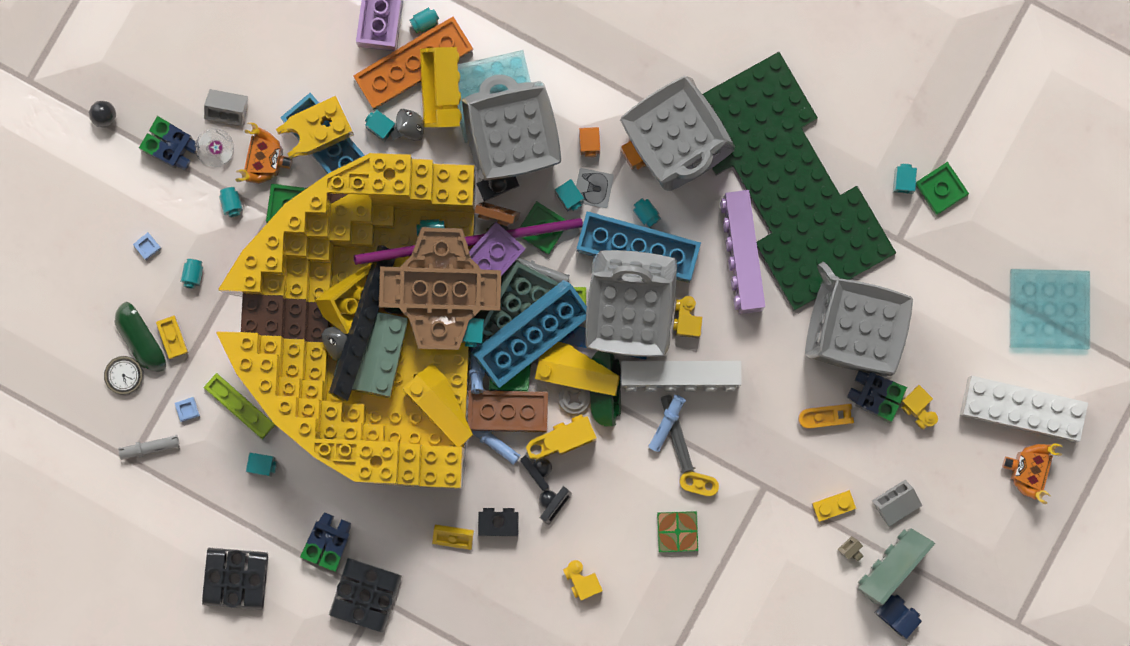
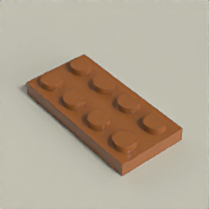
[474,202,521,226]
[468,390,548,432]

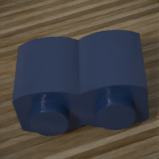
[874,594,922,639]

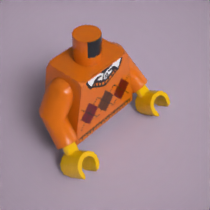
[235,122,292,184]
[1002,443,1063,504]

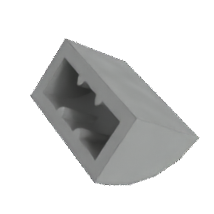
[204,89,248,126]
[872,480,922,526]

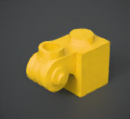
[673,296,703,338]
[901,385,938,430]
[563,560,603,600]

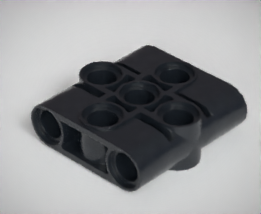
[202,547,268,610]
[329,558,402,633]

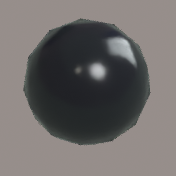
[89,101,116,128]

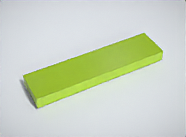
[203,373,275,440]

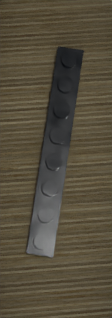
[329,245,396,401]

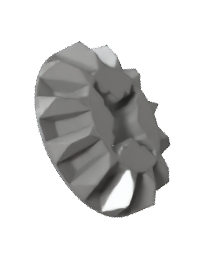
[559,386,590,414]

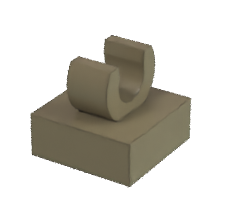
[837,536,863,561]

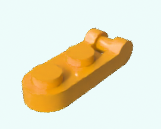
[798,404,854,429]

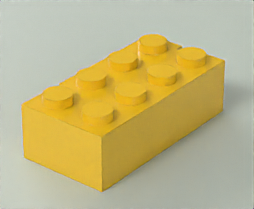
[420,47,462,127]

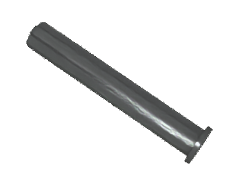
[661,395,696,473]

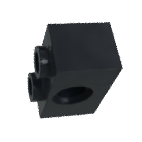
[478,508,519,536]

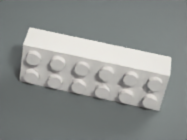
[620,361,741,392]
[960,376,1088,443]

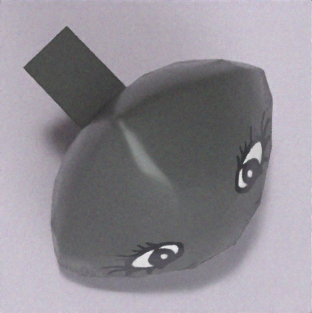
[390,109,424,140]
[322,327,348,361]

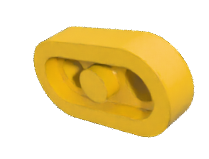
[680,471,719,496]

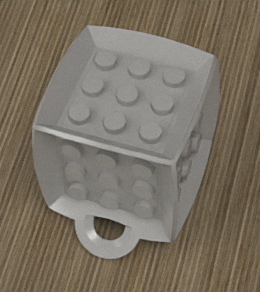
[461,75,561,180]
[620,76,735,191]
[586,250,677,356]
[805,262,913,377]

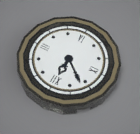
[104,356,144,395]

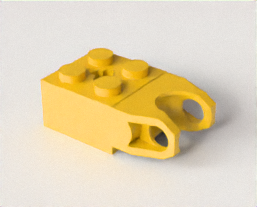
[276,95,354,159]
[526,414,597,460]

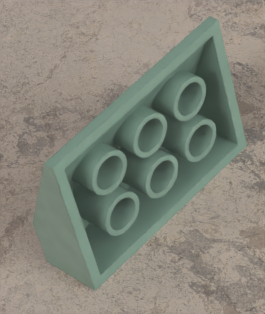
[474,259,559,337]
[333,312,408,399]
[857,528,936,605]

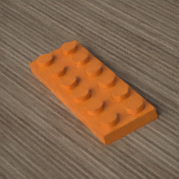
[353,16,473,110]

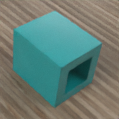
[365,109,396,142]
[893,164,917,194]
[555,179,584,212]
[461,318,484,347]
[246,452,277,477]

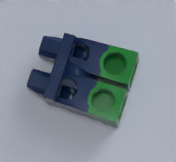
[139,115,200,170]
[847,371,907,423]
[300,512,351,572]

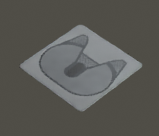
[576,168,614,208]

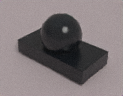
[476,176,520,202]
[520,455,552,491]
[539,486,572,525]

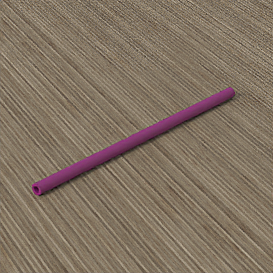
[354,218,583,265]

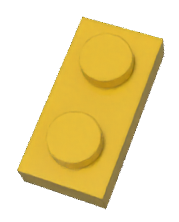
[156,315,189,359]
[812,490,856,522]
[432,524,474,550]

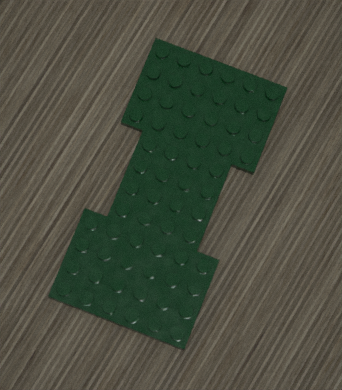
[702,52,896,311]

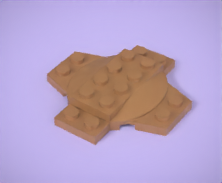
[379,227,501,350]

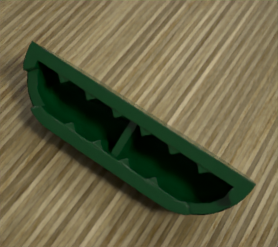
[114,302,166,372]
[590,351,621,427]

